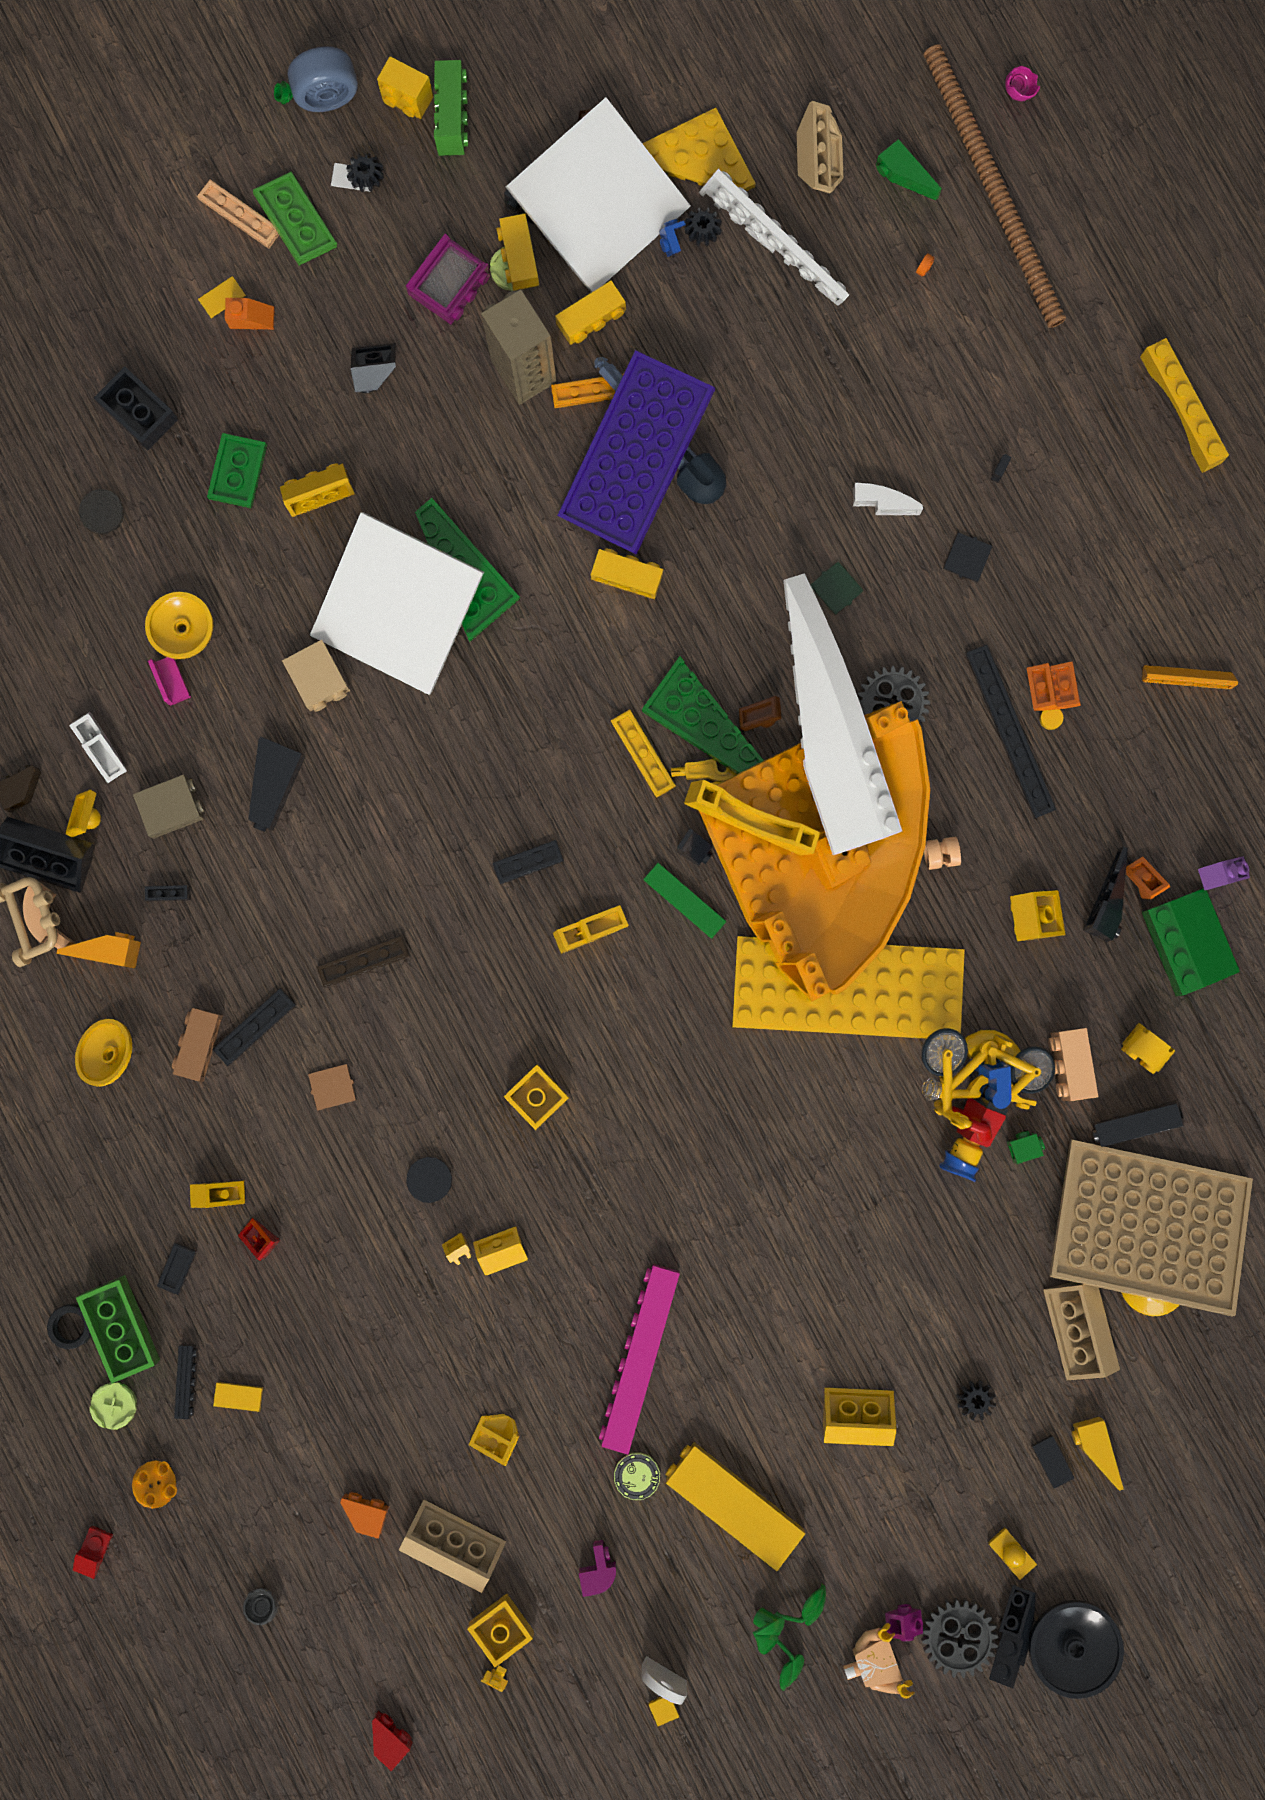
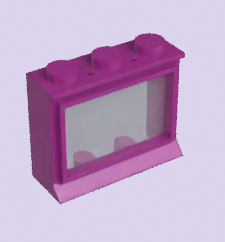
[406,233,490,325]

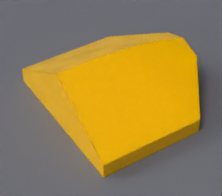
[469,1414,519,1466]

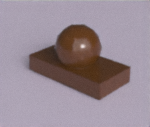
[739,696,782,731]

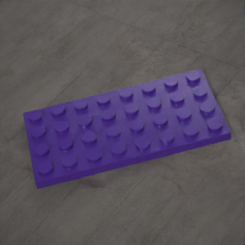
[557,350,716,554]

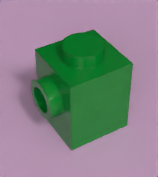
[1006,1130,1045,1164]

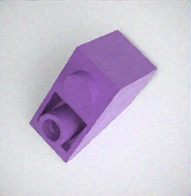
[1198,856,1250,890]

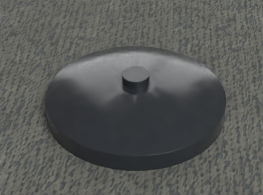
[1028,1600,1124,1699]

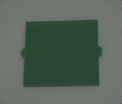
[810,562,864,615]

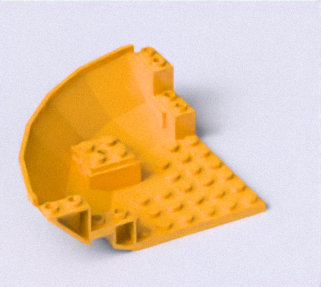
[699,701,930,1002]

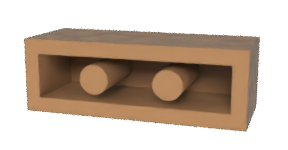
[172,1008,223,1082]

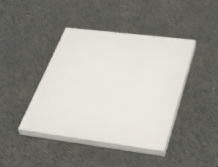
[506,97,690,293]
[310,512,484,695]

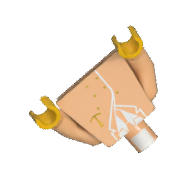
[843,1623,915,1699]

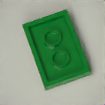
[207,433,267,509]

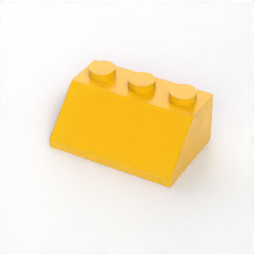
[280,463,355,517]
[823,1388,896,1446]

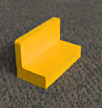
[473,1226,528,1275]

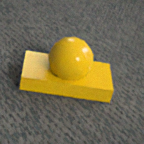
[66,790,101,837]
[988,1527,1037,1580]

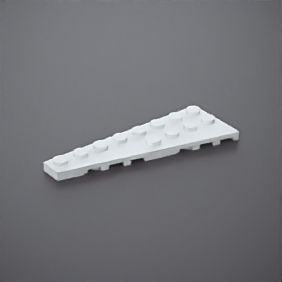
[699,169,849,306]

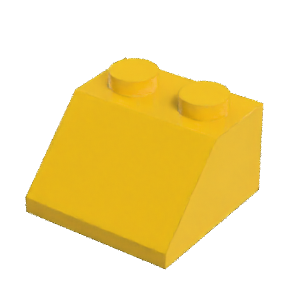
[1010,890,1065,941]

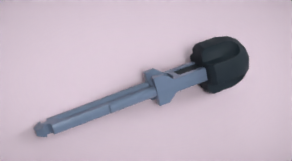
[594,357,726,504]

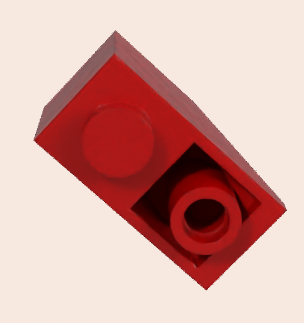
[372,1711,413,1771]

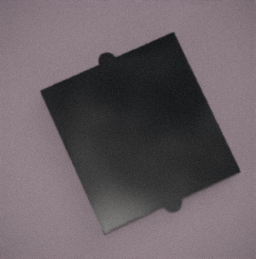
[944,532,992,583]

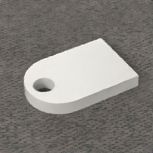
[642,1656,687,1705]

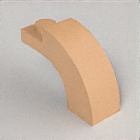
[23,881,75,949]

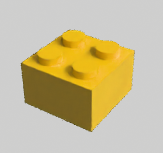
[377,57,433,119]
[504,1065,570,1130]
[467,1594,534,1667]

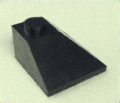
[351,343,396,393]

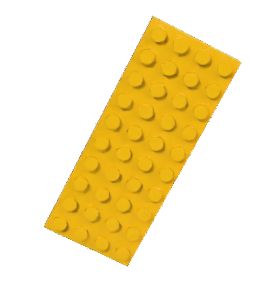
[732,936,965,1041]

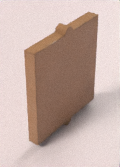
[308,1064,356,1111]

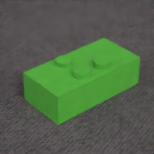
[76,1275,160,1384]

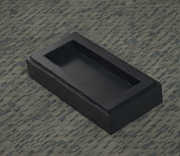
[157,1243,197,1295]
[1031,1435,1074,1489]

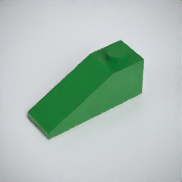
[876,139,942,200]

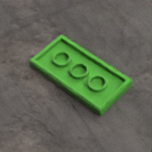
[253,172,337,265]

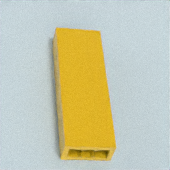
[665,1442,805,1571]

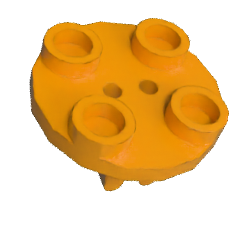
[132,1460,177,1509]

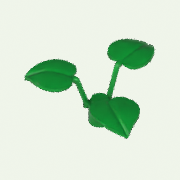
[753,1583,826,1691]

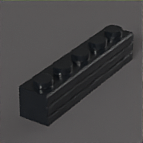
[174,1344,198,1419]

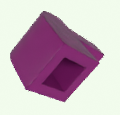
[579,1540,616,1597]

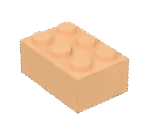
[1048,1028,1098,1101]

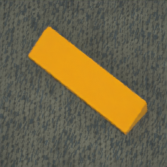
[1142,665,1238,689]

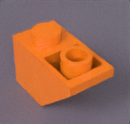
[340,1492,389,1539]

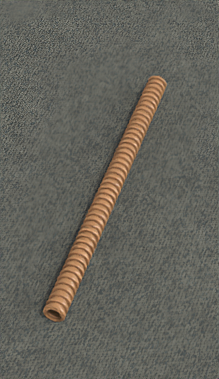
[923,44,1066,328]

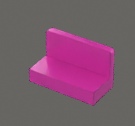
[148,657,191,706]

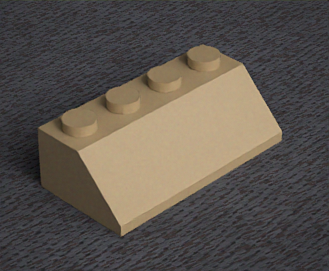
[1043,1282,1120,1380]
[399,1500,506,1593]

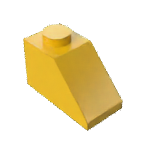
[190,1181,245,1208]

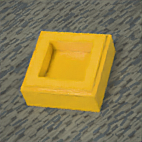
[648,1697,679,1726]

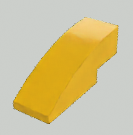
[553,905,629,954]

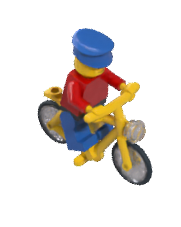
[922,1028,1055,1182]

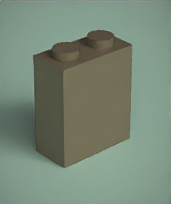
[133,775,205,839]

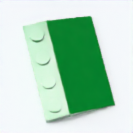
[1142,888,1240,997]

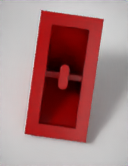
[238,1218,280,1261]

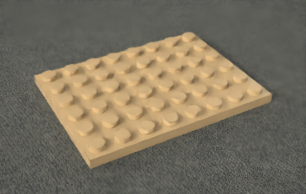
[1049,1140,1253,1316]

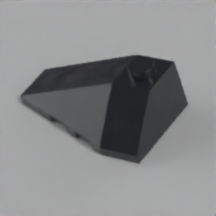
[1083,846,1128,942]

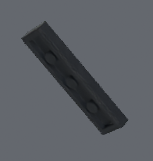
[212,988,296,1066]

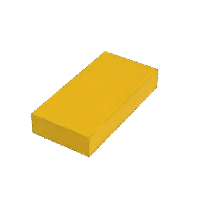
[213,1382,263,1412]

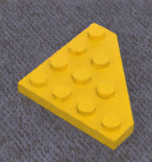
[642,108,756,191]

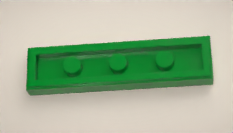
[643,863,726,939]

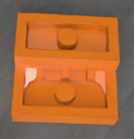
[1027,661,1081,711]

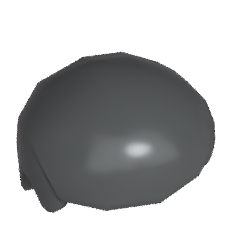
[243,1588,279,1625]

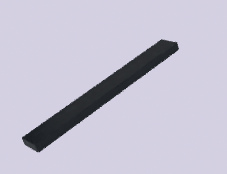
[965,644,1056,819]

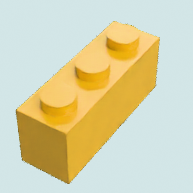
[496,214,539,291]
[555,281,626,345]
[591,548,663,600]

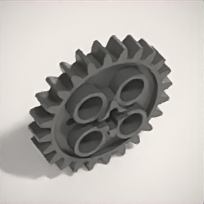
[858,666,930,722]
[921,1598,998,1678]

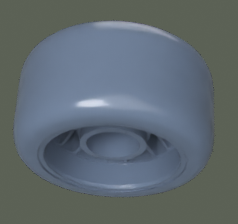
[287,46,358,112]

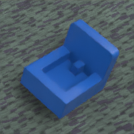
[659,219,685,257]

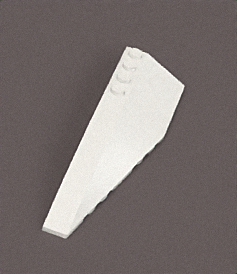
[783,573,902,855]

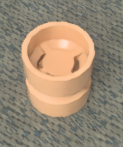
[924,836,961,870]

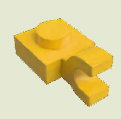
[481,1665,508,1692]

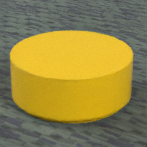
[1039,709,1063,730]

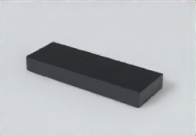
[492,840,564,885]

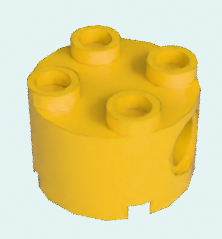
[1121,1023,1175,1075]

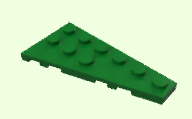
[415,498,520,642]
[642,656,764,774]

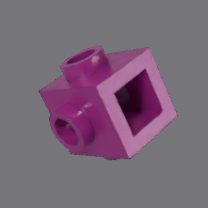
[885,1604,923,1641]

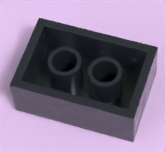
[94,366,179,451]

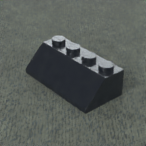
[0,816,93,893]

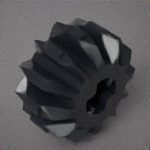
[346,152,384,193]
[685,207,722,246]
[956,1380,996,1420]

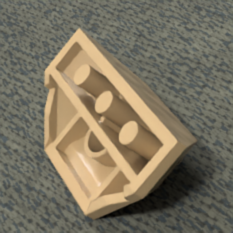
[797,101,843,193]

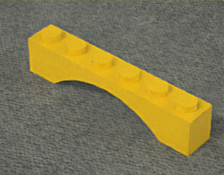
[1140,338,1229,473]
[684,780,820,855]

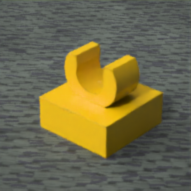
[442,1233,471,1265]

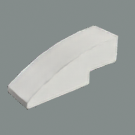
[853,483,923,515]
[69,712,127,783]

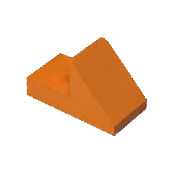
[1126,857,1170,899]

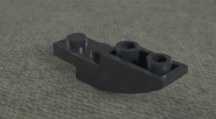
[989,1585,1036,1688]

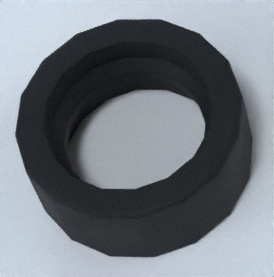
[47,1303,91,1350]

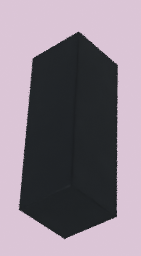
[145,885,190,902]

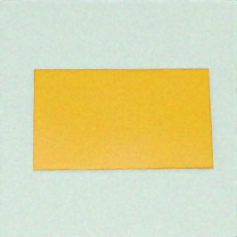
[198,276,246,318]

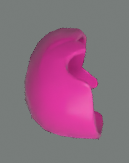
[1005,66,1040,102]

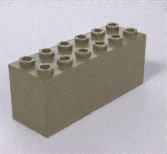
[481,289,557,405]

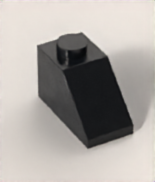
[677,828,713,867]

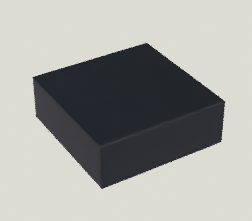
[991,454,1012,483]

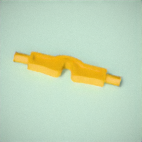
[671,759,736,781]

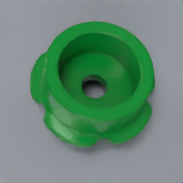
[274,81,293,105]

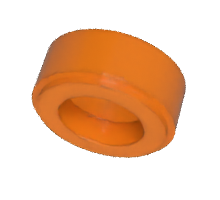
[916,253,935,277]

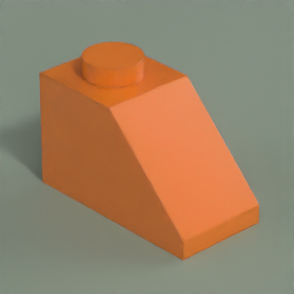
[225,298,275,330]

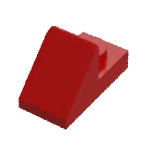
[73,1526,113,1579]

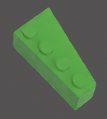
[434,60,468,156]

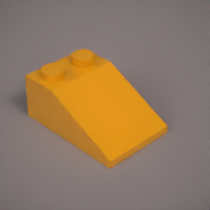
[56,932,141,968]

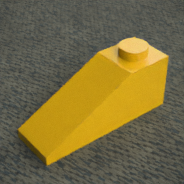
[1071,1417,1123,1491]

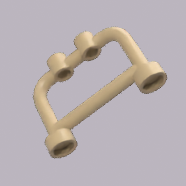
[0,877,60,967]

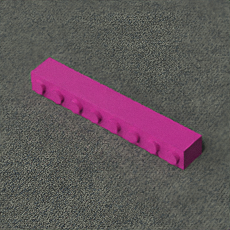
[599,1264,680,1455]

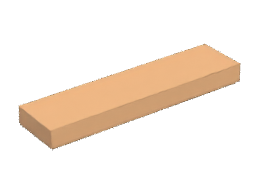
[197,179,279,249]

